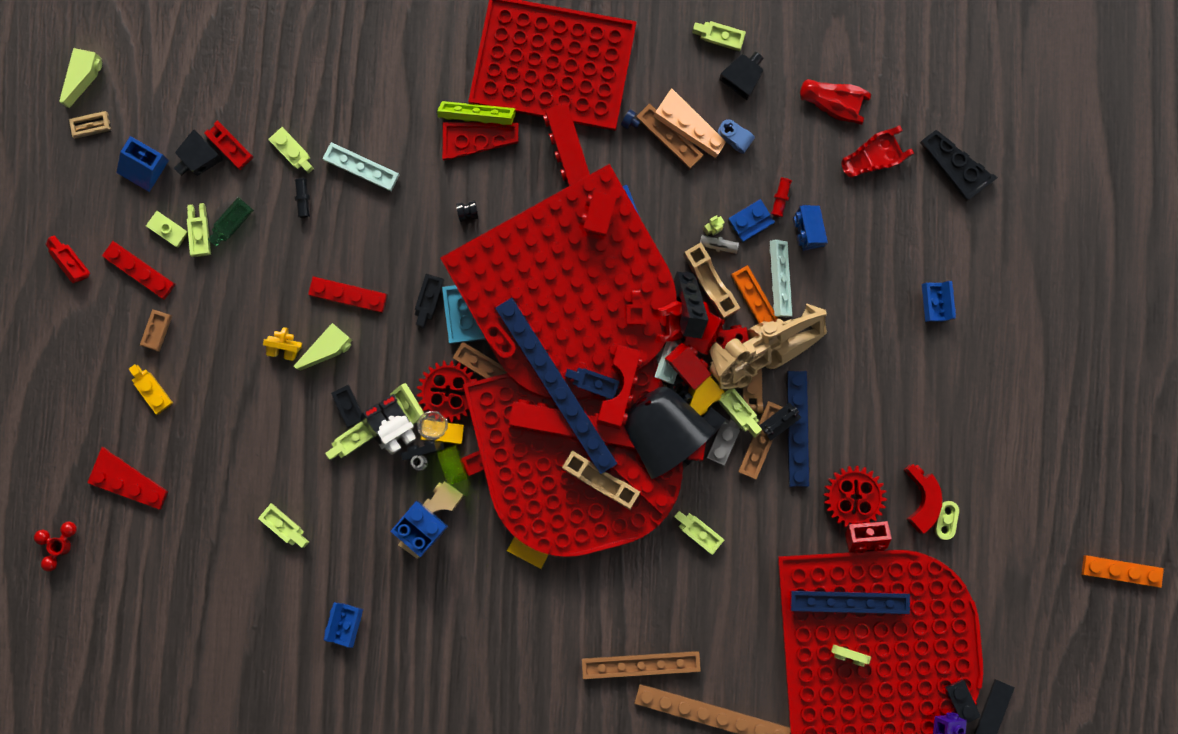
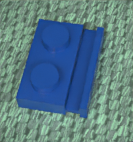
[728,199,775,243]

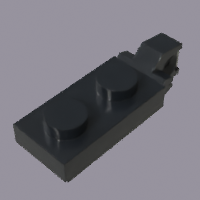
[415,274,445,328]

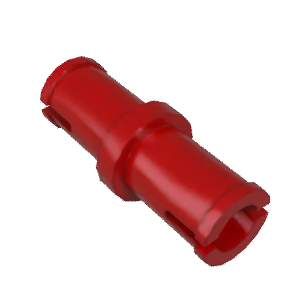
[771,178,792,217]

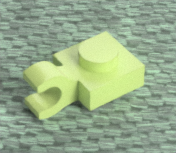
[703,216,725,236]

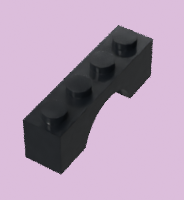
[674,271,709,339]

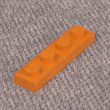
[1081,555,1164,588]

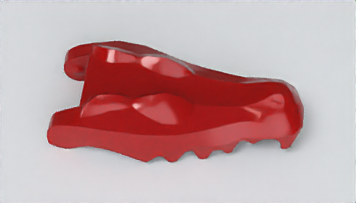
[800,79,872,125]
[841,125,914,177]
[657,301,710,342]

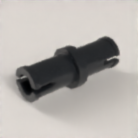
[295,178,310,218]

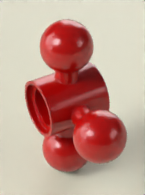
[34,521,77,572]

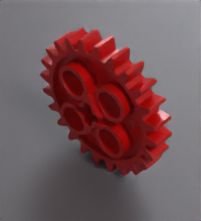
[417,360,477,423]
[823,466,887,527]

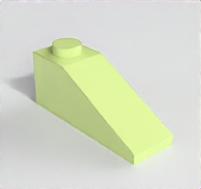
[59,48,102,108]
[294,323,352,371]

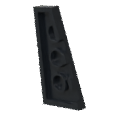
[920,130,998,202]

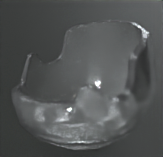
[417,411,448,440]

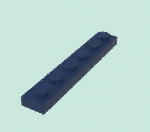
[787,371,809,487]
[790,591,910,614]

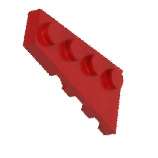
[442,122,519,161]
[87,447,168,509]

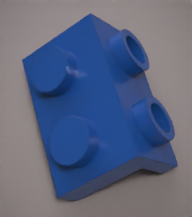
[922,281,956,322]
[324,602,363,648]

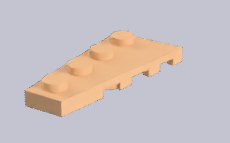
[653,88,726,158]

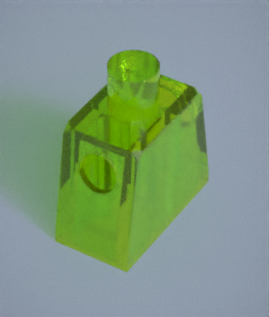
[437,444,469,485]

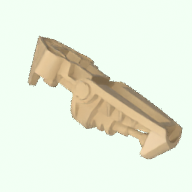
[709,304,827,389]

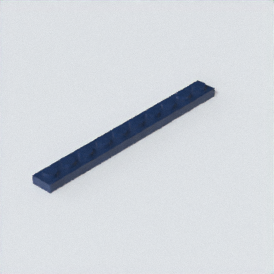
[496,298,617,474]

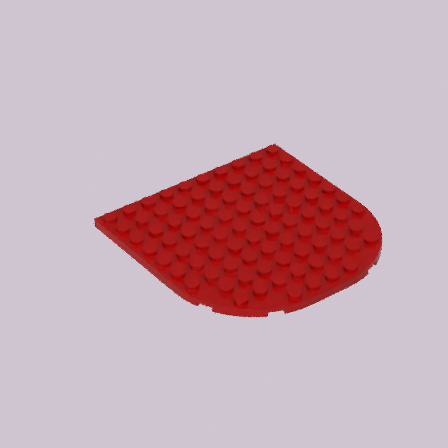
[440,164,677,399]
[463,356,683,557]
[778,550,983,734]

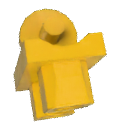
[263,327,302,361]

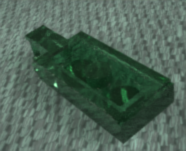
[208,197,254,246]

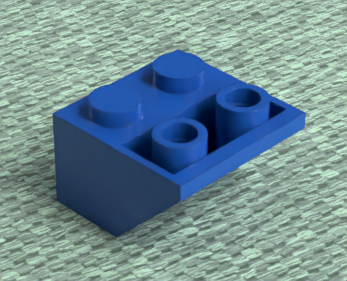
[116,136,169,192]
[793,205,828,251]
[390,501,448,557]

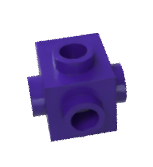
[933,713,967,734]

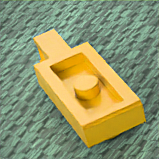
[129,365,173,415]

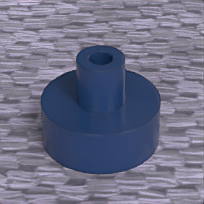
[621,109,640,130]

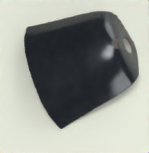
[624,387,715,479]

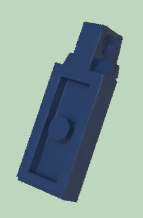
[565,368,620,399]

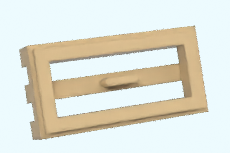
[69,111,111,139]

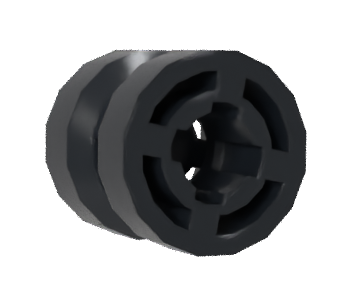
[456,200,478,222]

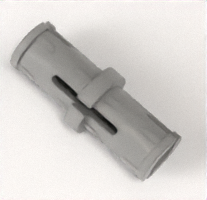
[700,235,739,254]
[411,455,428,470]

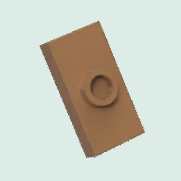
[140,309,172,352]

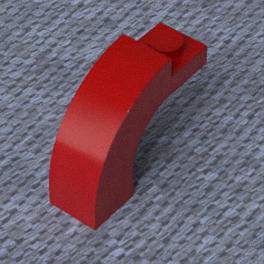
[904,464,942,534]

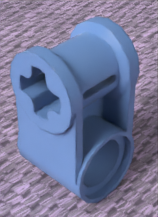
[718,120,755,154]

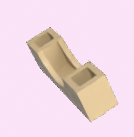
[683,243,740,320]
[562,451,640,510]
[398,481,465,559]

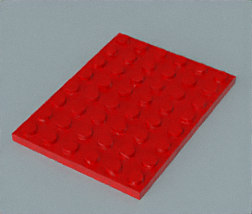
[468,0,637,131]

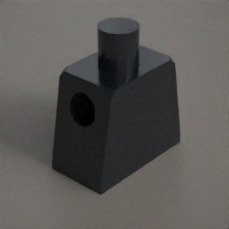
[719,52,764,100]
[174,129,223,176]

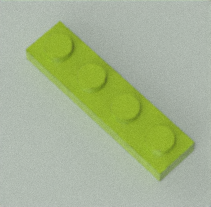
[437,101,515,125]

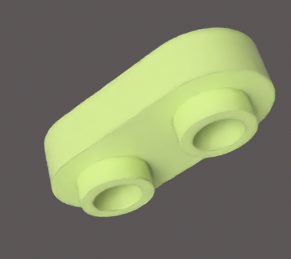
[935,501,959,540]
[831,644,871,667]

